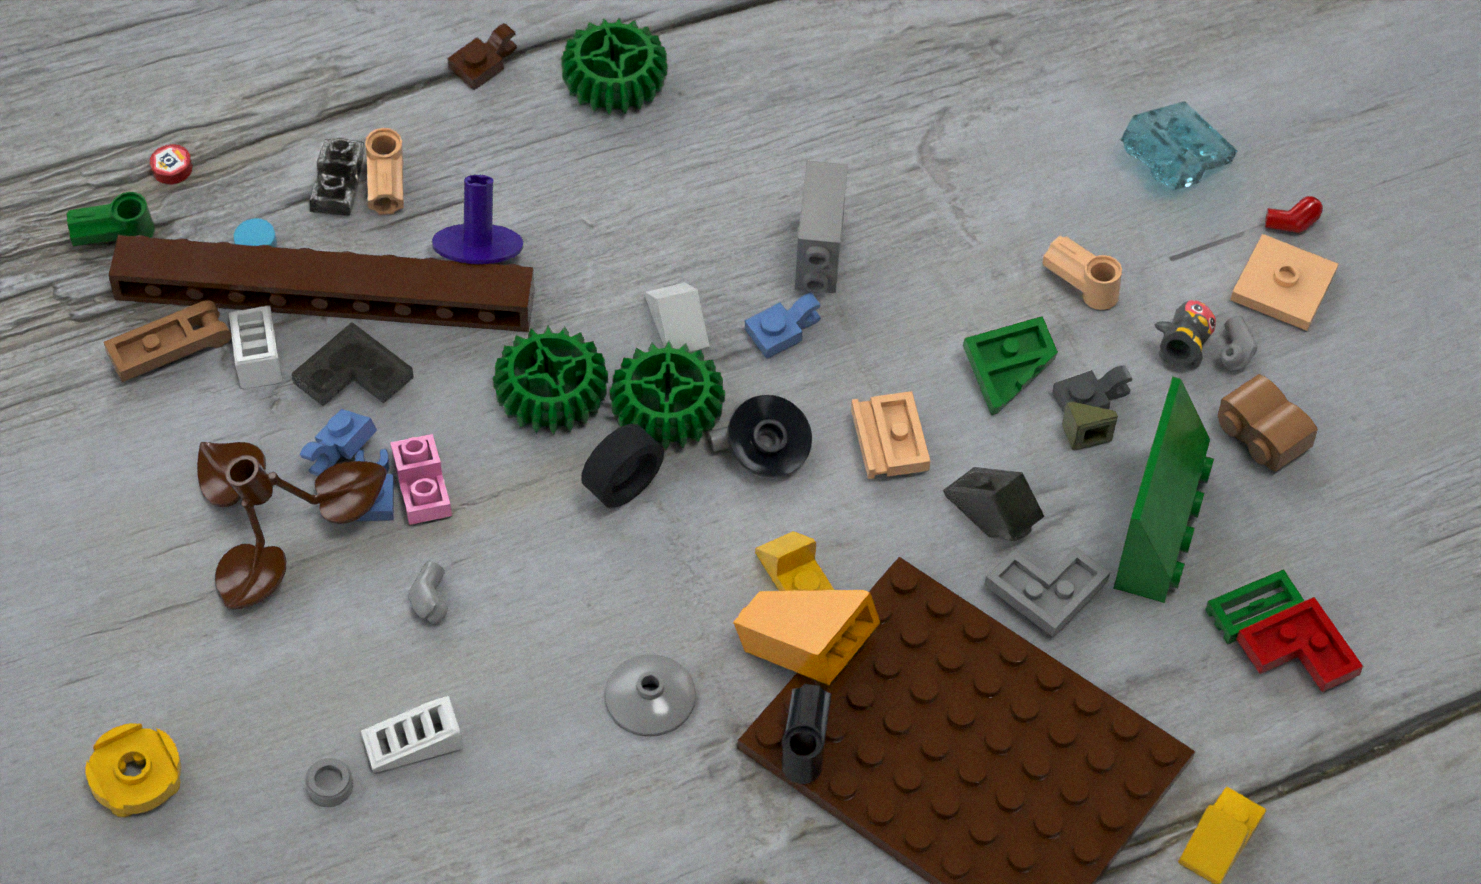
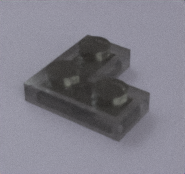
[291,322,414,406]

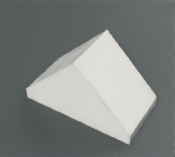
[645,282,710,354]

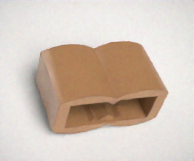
[1217,374,1318,472]

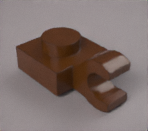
[447,23,517,90]

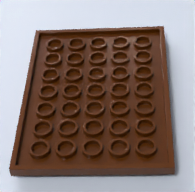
[737,557,1195,884]

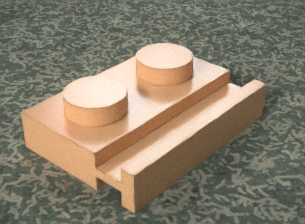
[851,391,931,479]

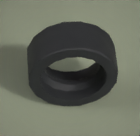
[581,424,664,508]

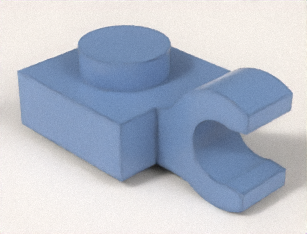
[745,293,821,359]
[300,409,377,476]

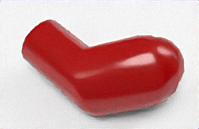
[1265,196,1323,233]

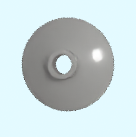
[605,654,696,737]

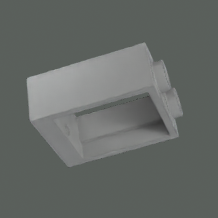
[795,161,848,293]

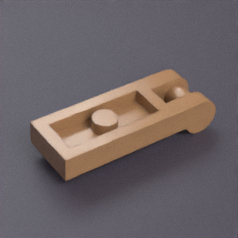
[103,300,231,382]

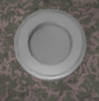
[305,758,353,807]

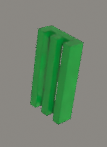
[1205,569,1305,644]

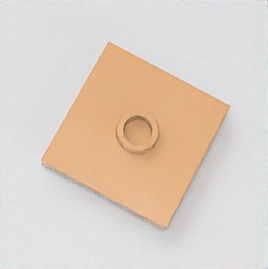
[1230,234,1339,331]

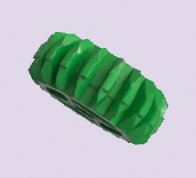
[561,17,668,115]
[493,326,608,435]
[610,341,725,450]

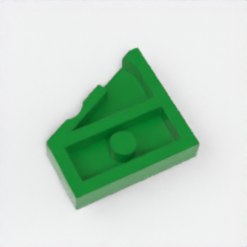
[963,316,1058,415]

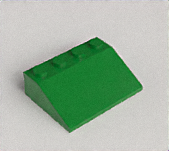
[1113,376,1214,603]

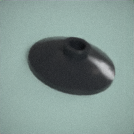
[727,395,812,478]

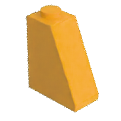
[733,590,881,685]

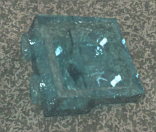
[1120,101,1238,191]

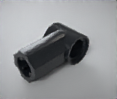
[781,684,832,784]

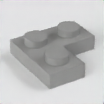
[984,547,1110,637]

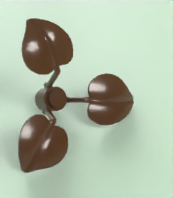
[197,442,386,610]

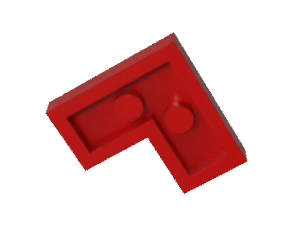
[1236,597,1363,692]

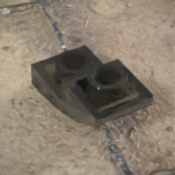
[309,138,365,216]

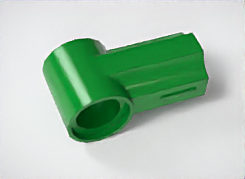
[67,192,155,247]

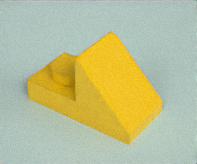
[755,531,835,591]
[1178,786,1267,884]

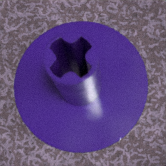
[432,175,523,264]

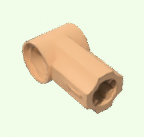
[365,128,404,215]
[1043,236,1122,310]

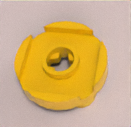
[85,723,181,817]

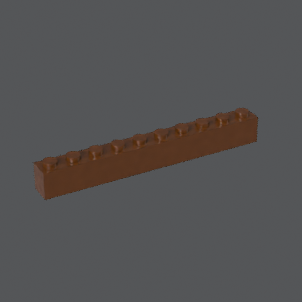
[108,235,535,332]

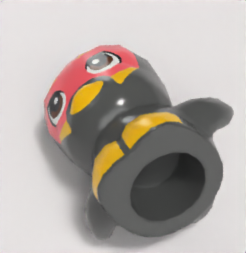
[1155,300,1216,367]

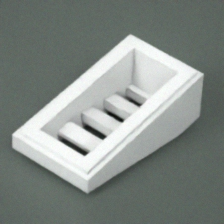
[229,306,282,389]
[361,696,462,774]

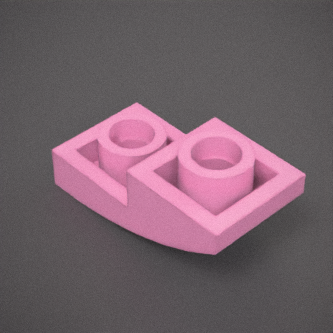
[390,434,452,525]

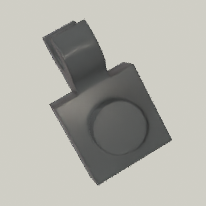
[1053,365,1133,413]

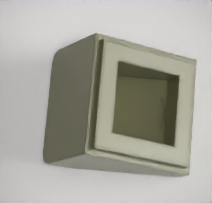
[1062,402,1118,450]

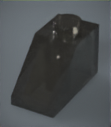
[943,467,1045,541]

